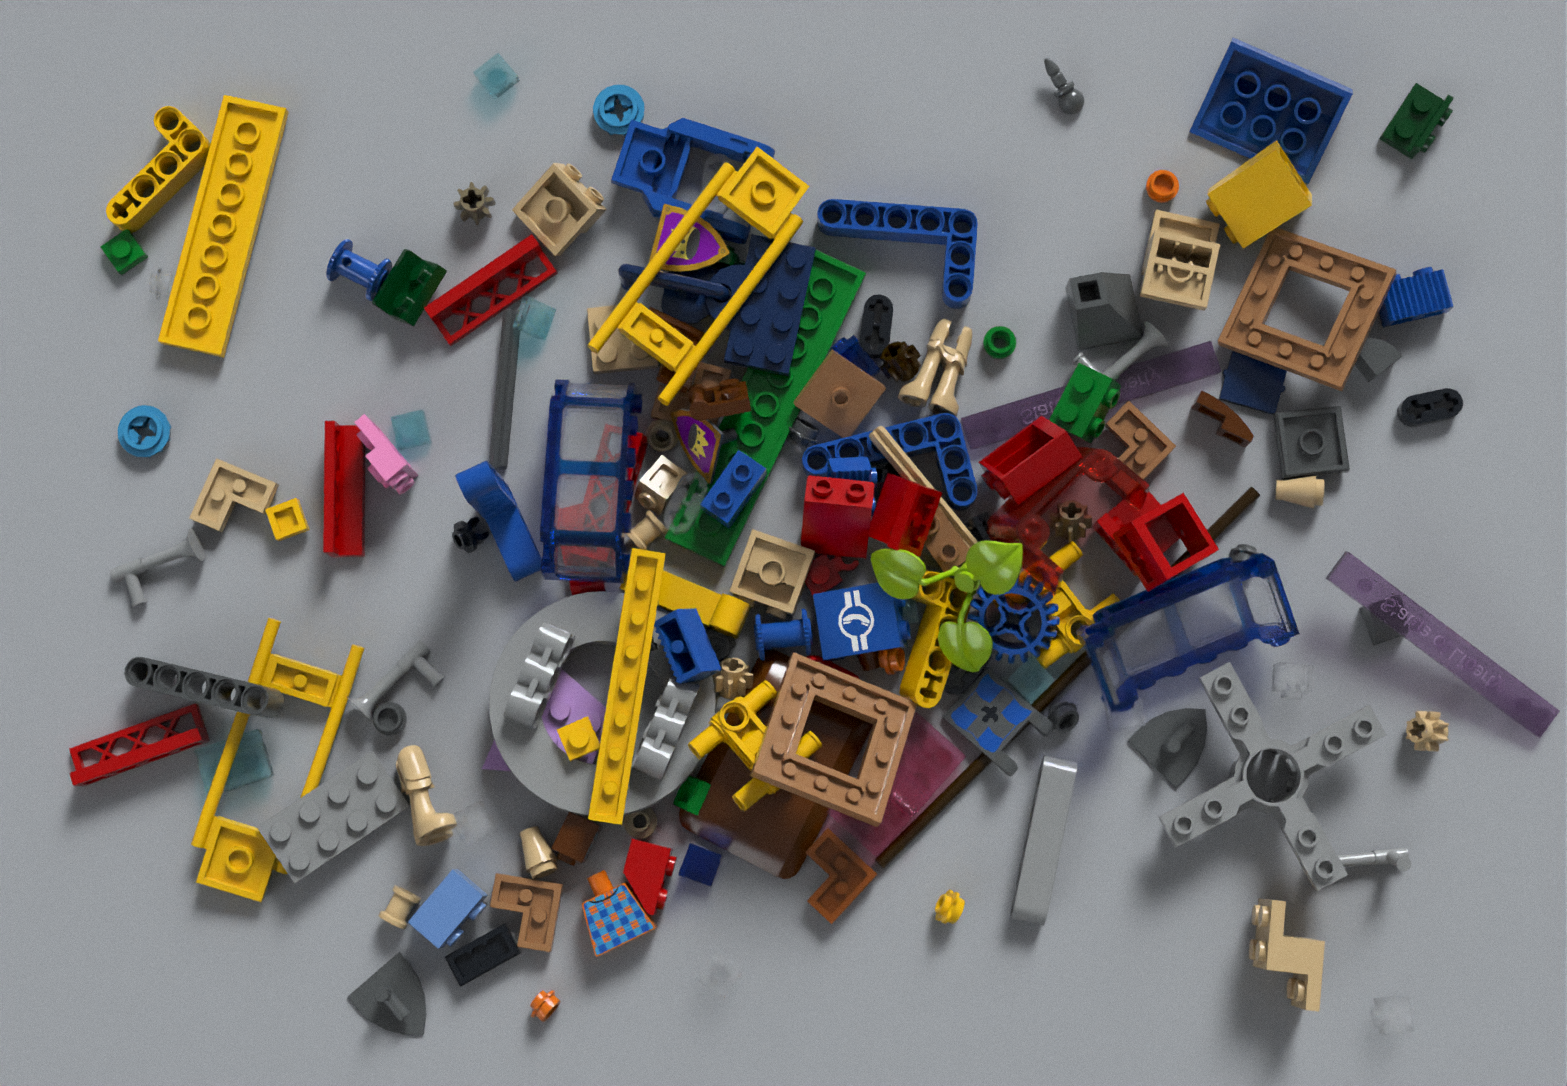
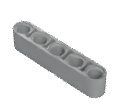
[1010,755,1077,926]

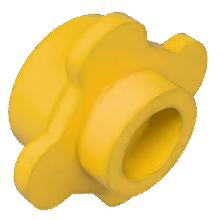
[935,889,965,924]

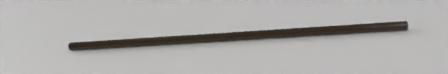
[874,487,1260,869]

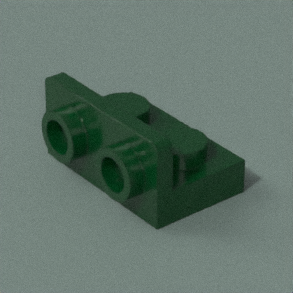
[1379,83,1454,159]
[372,249,447,327]

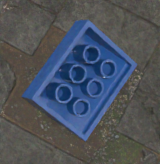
[1189,37,1353,184]

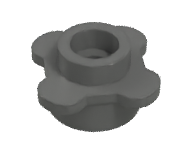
[706,629,736,662]

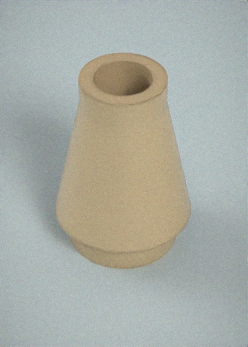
[1275,476,1324,509]
[519,826,558,879]

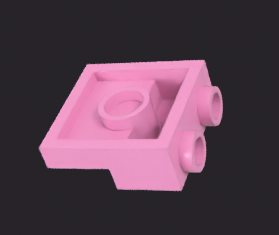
[354,414,418,494]

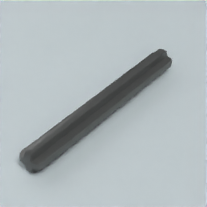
[489,309,522,470]

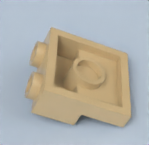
[512,163,607,256]
[729,529,816,620]

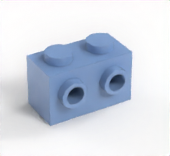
[408,869,488,949]

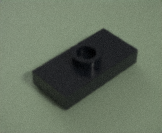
[445,923,521,987]

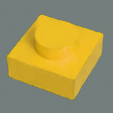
[265,498,310,542]
[557,716,600,762]

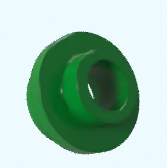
[983,326,1016,359]

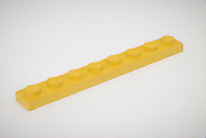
[588,548,666,825]

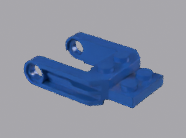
[611,118,775,244]

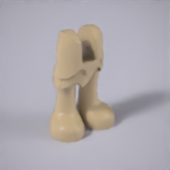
[898,319,973,417]
[396,745,457,846]

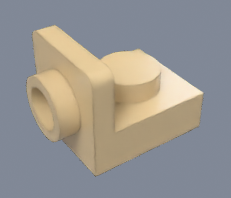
[634,455,688,515]

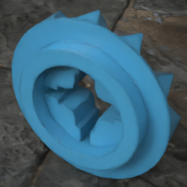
[593,85,645,136]
[118,405,172,458]

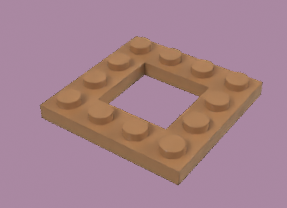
[1218,228,1397,391]
[750,652,917,827]

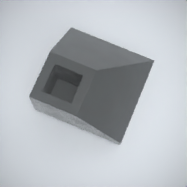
[1065,272,1143,351]

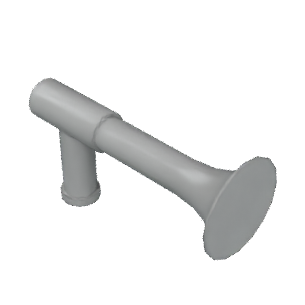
[1072,321,1169,381]
[110,529,205,607]
[347,640,444,722]
[1337,847,1411,871]

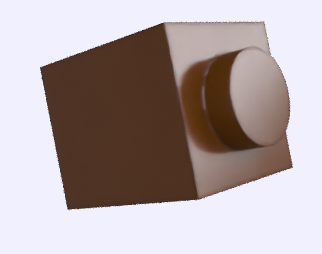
[551,812,603,866]

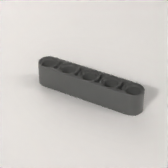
[124,657,284,718]

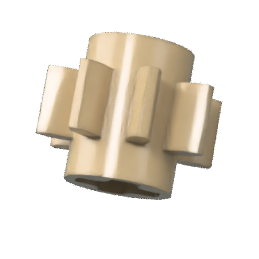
[712,658,753,700]
[1406,711,1449,752]

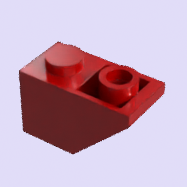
[623,839,677,915]

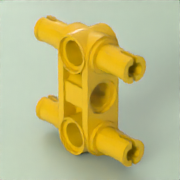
[992,541,1125,669]
[688,680,822,812]

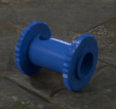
[326,239,392,301]
[754,609,813,660]

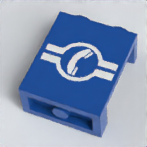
[813,582,911,662]

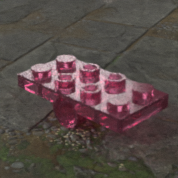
[827,712,966,857]

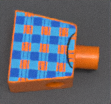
[582,870,657,957]

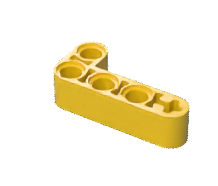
[106,106,211,233]
[619,569,751,639]
[899,571,973,708]

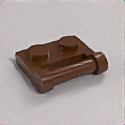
[688,379,751,421]

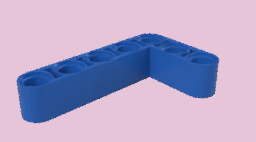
[817,199,978,309]
[802,413,978,511]
[455,460,545,582]

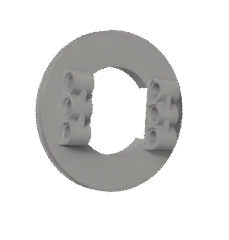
[489,591,716,817]

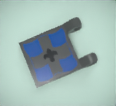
[942,668,1054,777]

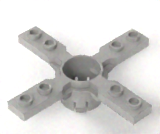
[1158,662,1387,891]

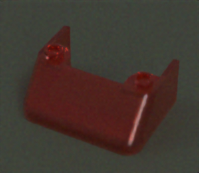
[987,446,1150,596]

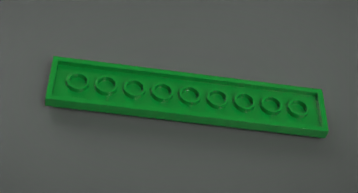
[665,250,866,567]

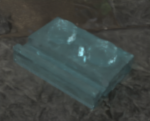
[194,729,274,795]

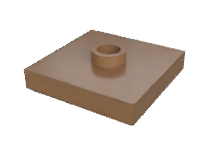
[793,349,886,438]

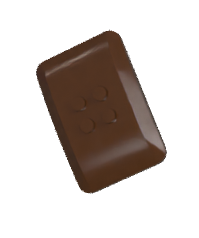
[679,650,873,879]

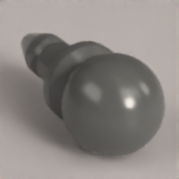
[1044,58,1084,114]

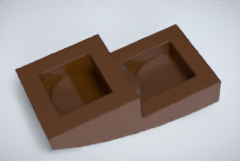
[1191,390,1254,448]

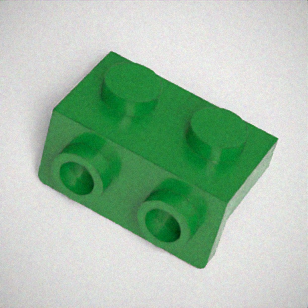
[1049,363,1121,444]

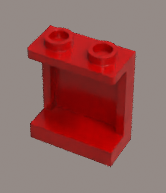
[801,475,874,559]

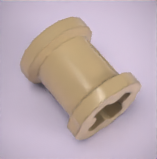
[624,510,668,550]
[378,885,421,930]

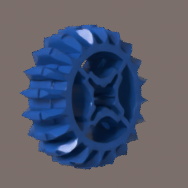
[968,575,1060,664]

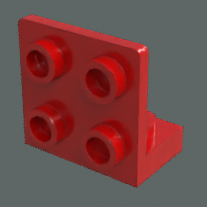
[869,473,942,556]
[1092,485,1180,576]

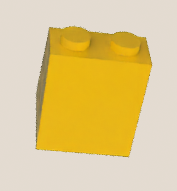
[1206,140,1312,249]

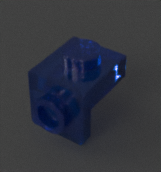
[830,335,880,377]

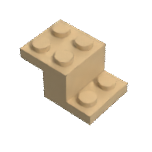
[1140,210,1220,311]
[1249,898,1325,1012]

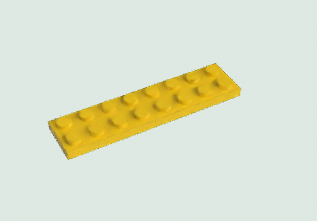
[158,95,289,358]

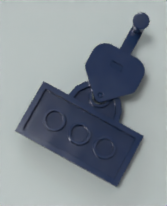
[618,234,816,376]

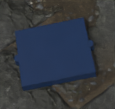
[1219,351,1287,415]

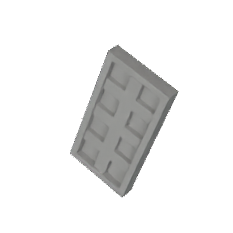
[257,751,410,884]

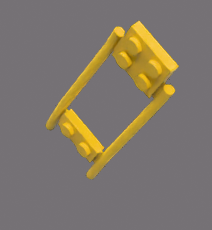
[587,147,810,406]
[191,618,365,902]

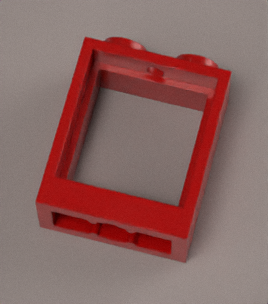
[978,415,1082,505]
[1112,493,1219,592]

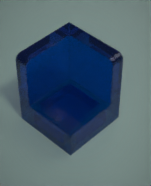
[678,843,723,887]

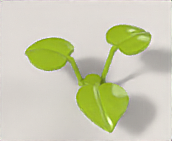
[871,541,1023,672]

